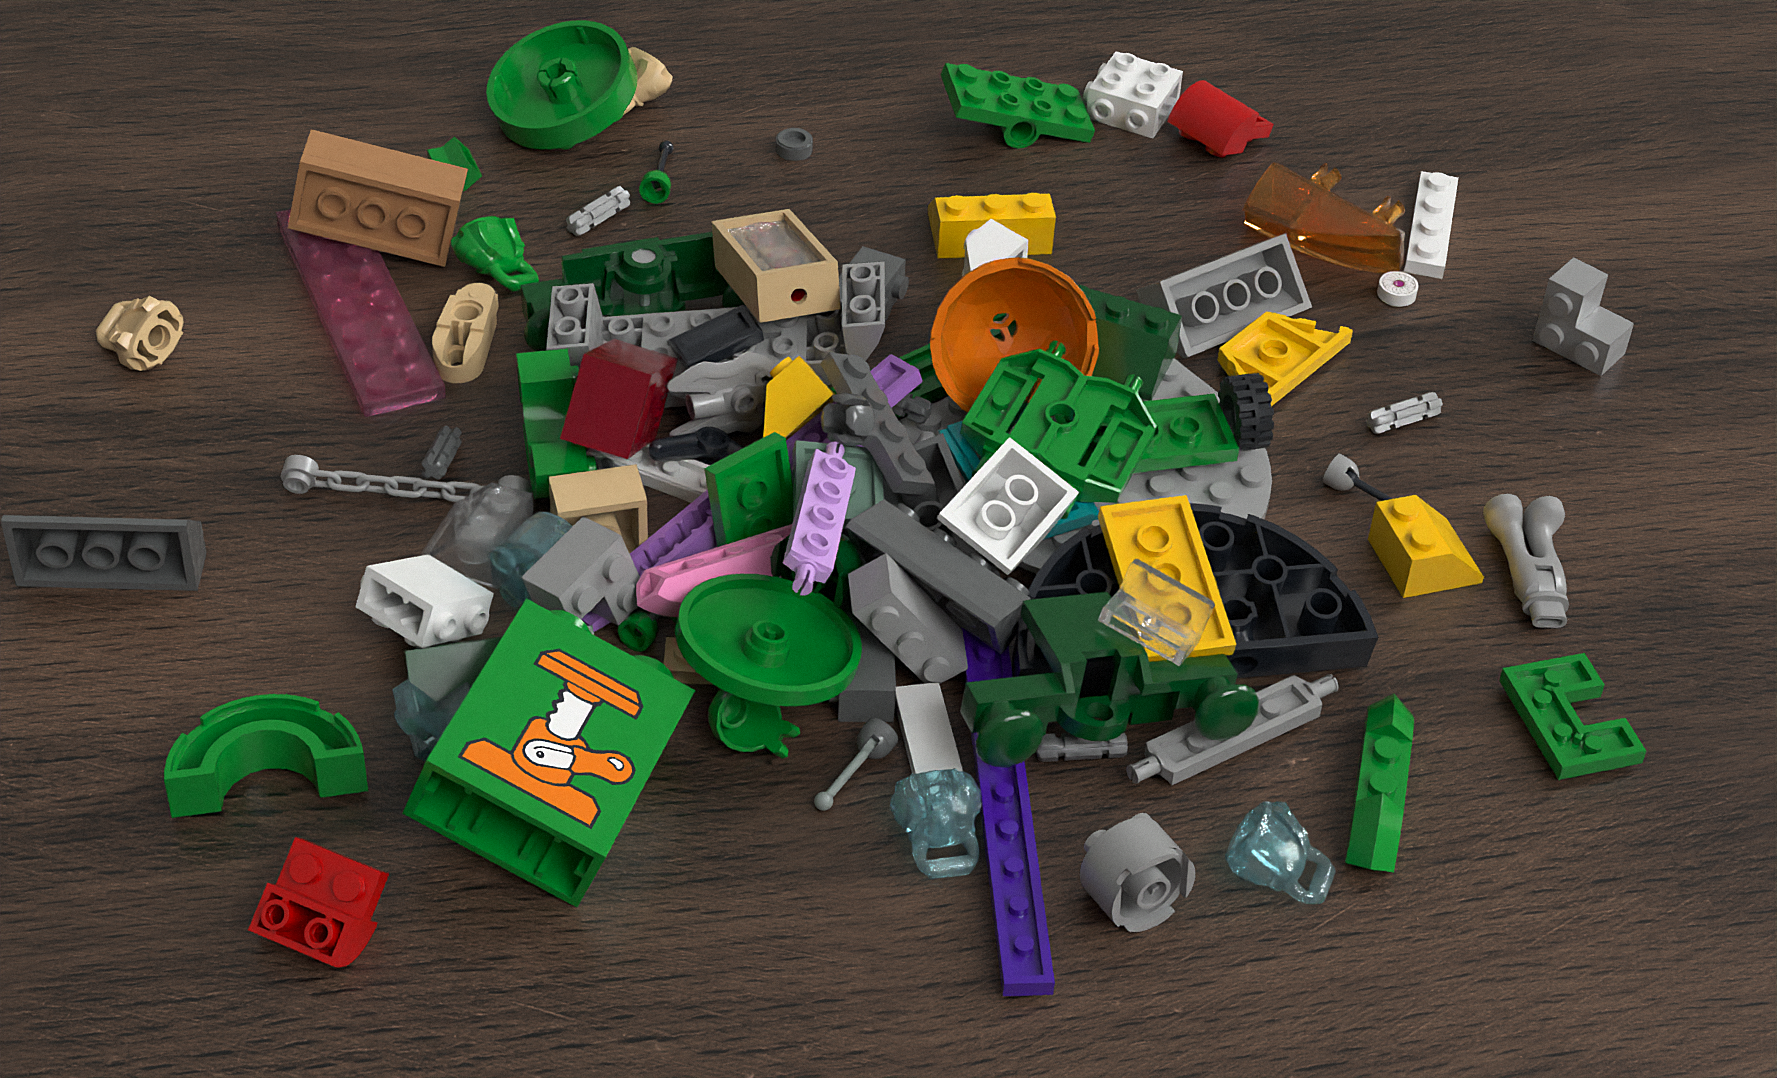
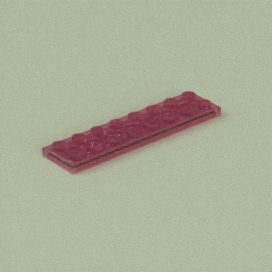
[276,209,446,417]

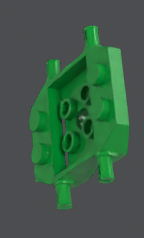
[960,341,1156,519]

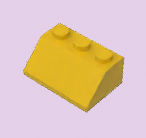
[928,193,1056,258]

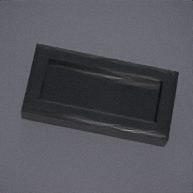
[669,304,764,370]

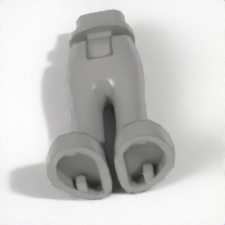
[1483,494,1569,628]

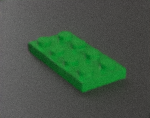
[1052,393,1239,473]

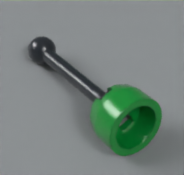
[639,140,674,204]

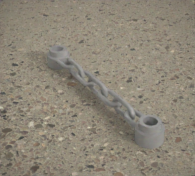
[281,455,532,514]

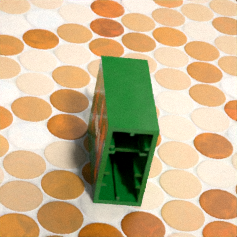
[402,598,695,907]

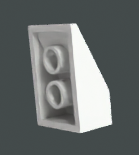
[937,437,1079,575]

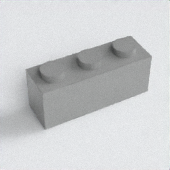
[848,553,968,684]

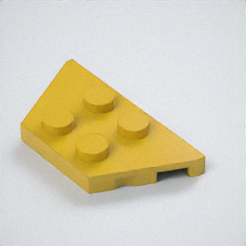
[1217,311,1353,407]

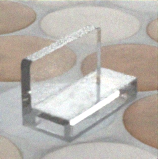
[1098,559,1215,666]

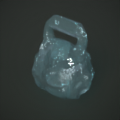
[890,768,982,879]
[1225,801,1336,905]

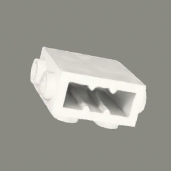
[1083,51,1183,138]
[356,555,494,648]

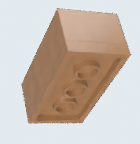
[288,129,468,267]

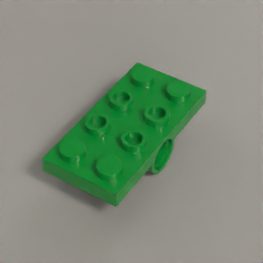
[940,63,1095,148]

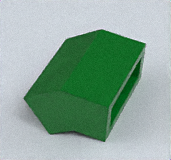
[427,137,482,192]

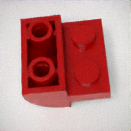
[1167,80,1274,157]
[248,837,389,967]

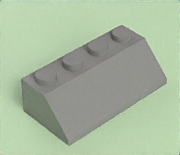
[1136,233,1312,358]

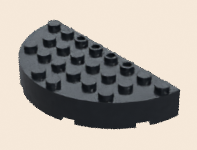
[1012,503,1379,692]

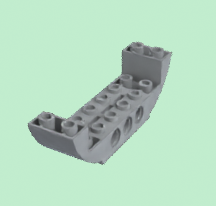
[546,262,885,408]

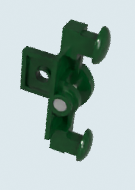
[520,232,746,352]

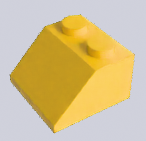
[763,356,835,440]
[1368,495,1484,598]

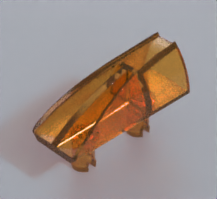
[1242,162,1405,273]

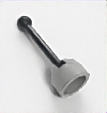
[1323,453,1393,501]

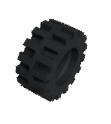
[1218,373,1274,451]

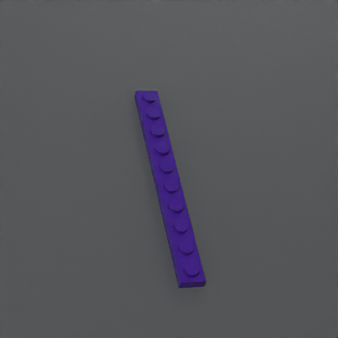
[959,626,1055,996]

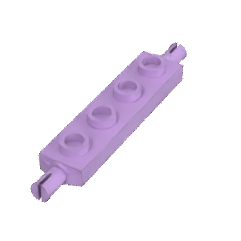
[783,442,856,595]

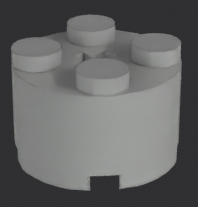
[1080,813,1195,932]

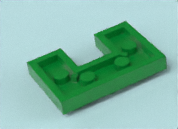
[1499,653,1647,780]

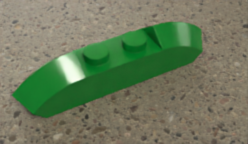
[1345,693,1414,873]

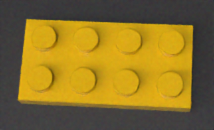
[1098,495,1236,662]

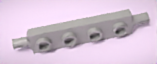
[1126,674,1339,786]

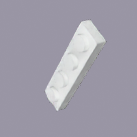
[1404,171,1458,279]

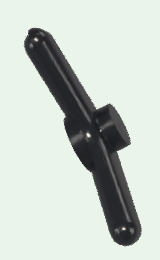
[649,427,745,465]

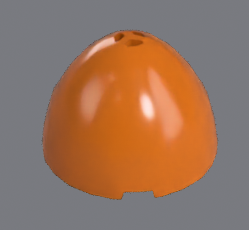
[930,257,1099,425]

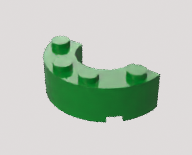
[516,349,597,500]
[164,694,368,818]

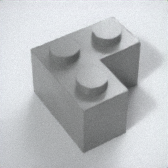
[1532,257,1634,376]
[521,516,640,626]

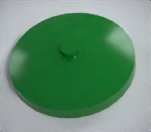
[675,573,862,706]

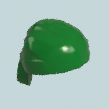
[708,689,800,759]

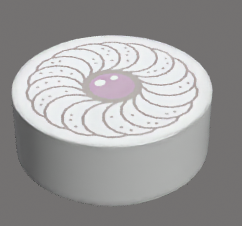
[1377,271,1418,307]

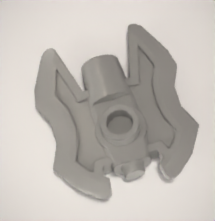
[666,351,776,437]

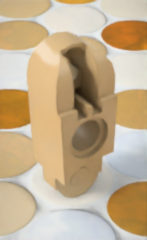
[432,283,499,383]

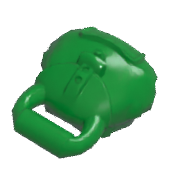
[451,216,539,292]

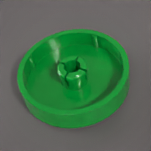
[486,20,638,150]

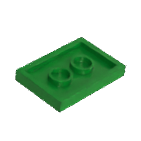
[704,432,793,547]

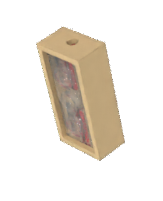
[711,209,841,323]

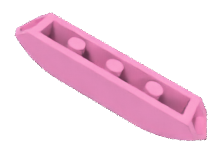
[636,524,792,617]

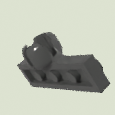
[820,352,935,495]

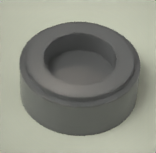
[776,128,813,161]

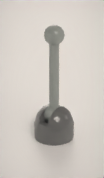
[814,718,898,811]

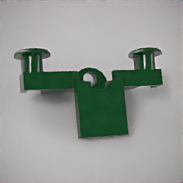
[960,592,1259,768]

